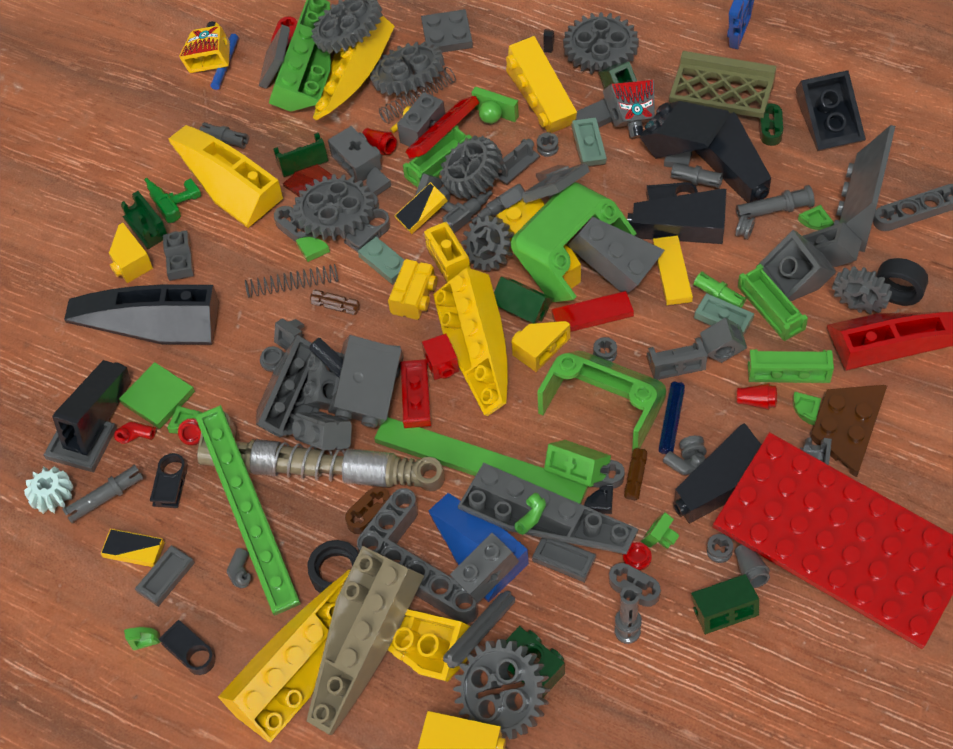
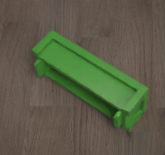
[403,125,472,188]
[738,264,808,341]
[748,349,834,383]

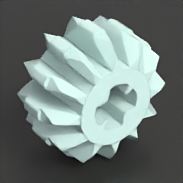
[24,466,74,514]

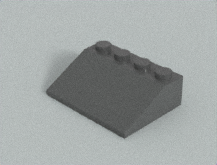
[834,125,896,252]

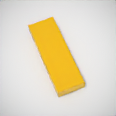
[653,236,693,305]

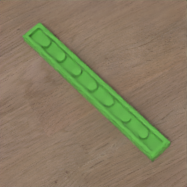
[195,405,301,616]
[374,417,588,504]

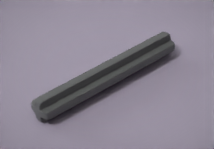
[443,591,515,668]

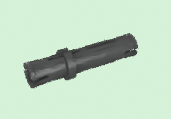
[63,464,144,524]

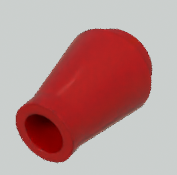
[362,128,397,155]
[737,383,777,410]

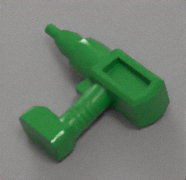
[144,178,201,223]

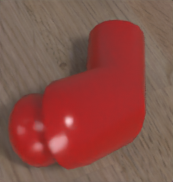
[114,421,156,444]

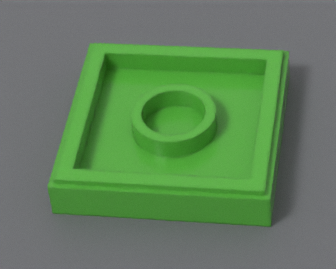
[119,362,195,429]

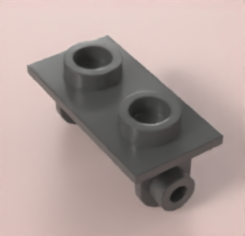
[498,138,540,185]

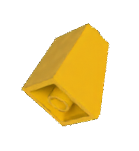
[418,711,506,749]

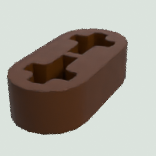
[345,487,390,534]

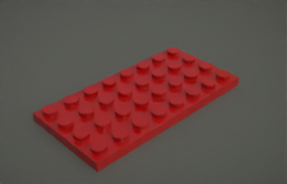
[712,432,953,649]

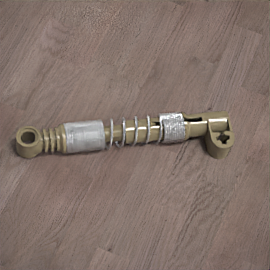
[197,411,445,492]

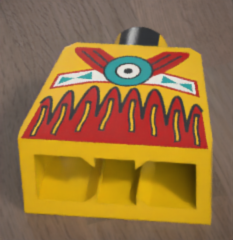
[179,21,230,73]

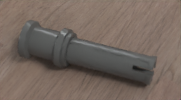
[736,185,815,220]
[615,586,642,644]

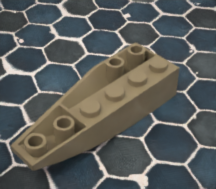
[306,546,424,735]

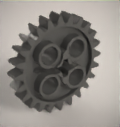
[311,0,383,54]
[563,12,639,74]
[370,42,445,96]
[293,174,375,241]
[453,639,550,740]

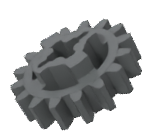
[461,215,514,272]
[832,266,892,314]

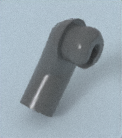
[663,451,706,475]
[226,548,251,588]

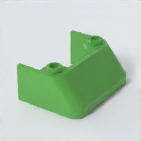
[511,182,637,302]
[537,351,666,452]

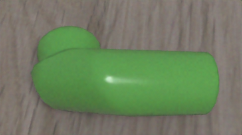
[514,493,546,535]

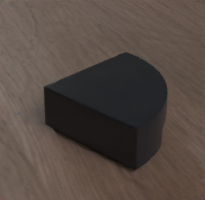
[543,29,555,53]
[584,485,613,514]

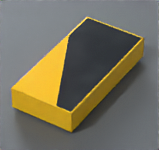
[395,182,448,234]
[101,529,165,567]

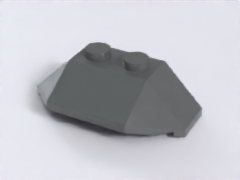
[256,335,326,438]

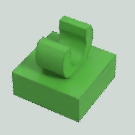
[641,512,679,549]

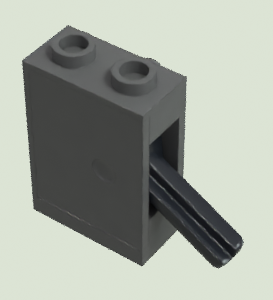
[309,335,401,428]

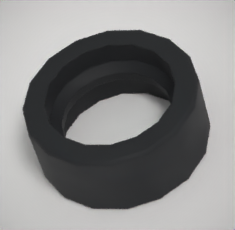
[876,258,928,306]
[307,540,359,593]

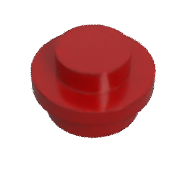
[178,418,201,445]
[623,542,652,571]

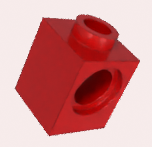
[422,333,459,381]

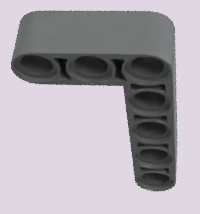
[357,488,478,624]

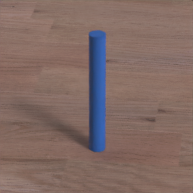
[210,34,239,90]

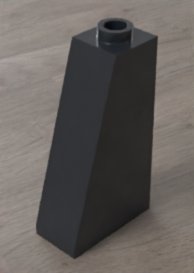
[694,112,771,203]
[627,189,727,244]
[52,360,131,456]
[673,423,761,524]

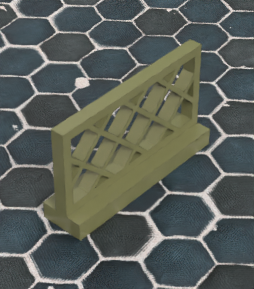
[669,51,777,118]

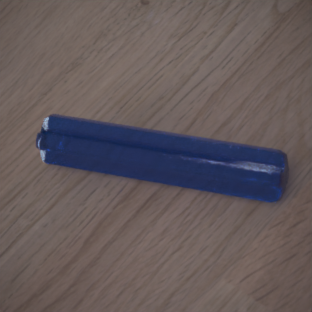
[659,381,685,454]

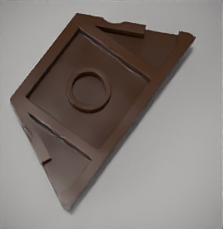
[810,385,887,477]

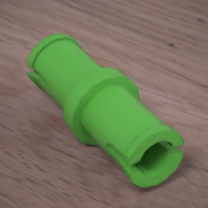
[693,271,746,308]

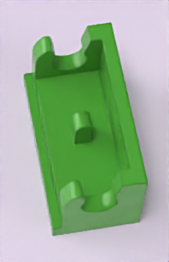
[544,440,611,487]

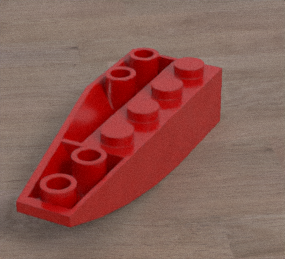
[827,312,953,371]

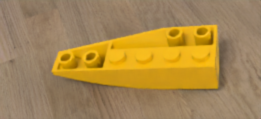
[313,16,395,121]
[168,125,283,228]
[433,267,508,416]
[218,570,351,743]

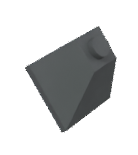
[758,230,837,301]

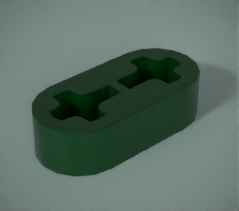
[759,103,783,146]

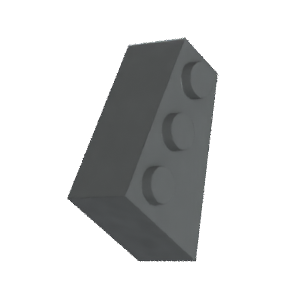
[567,217,665,294]

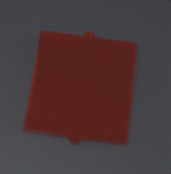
[283,164,339,197]

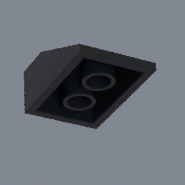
[796,70,866,151]
[639,101,731,159]

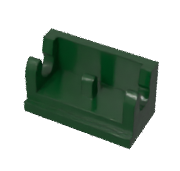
[273,133,328,177]
[121,191,167,250]
[494,276,554,324]
[691,574,759,635]

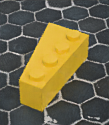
[506,36,577,133]

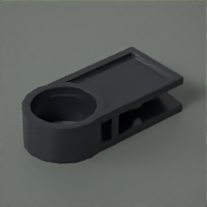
[646,182,698,201]
[150,453,187,508]
[158,620,215,675]

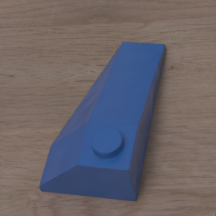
[428,493,529,602]

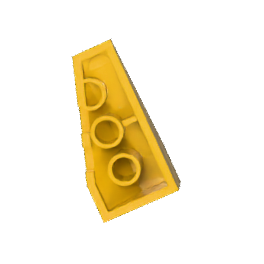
[388,609,470,682]

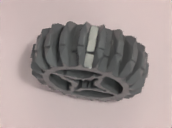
[440,135,504,200]

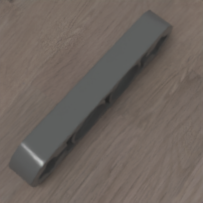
[873,184,953,231]

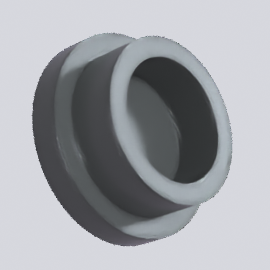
[260,346,284,372]

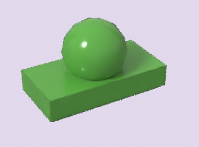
[471,87,519,124]

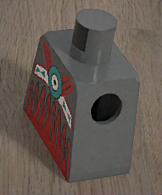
[603,80,655,139]

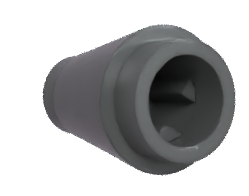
[735,545,770,588]

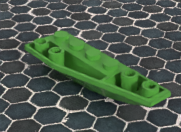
[269,0,330,112]

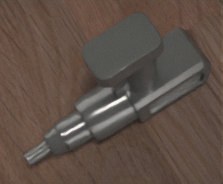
[471,184,525,223]
[439,186,493,233]

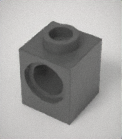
[700,317,747,363]

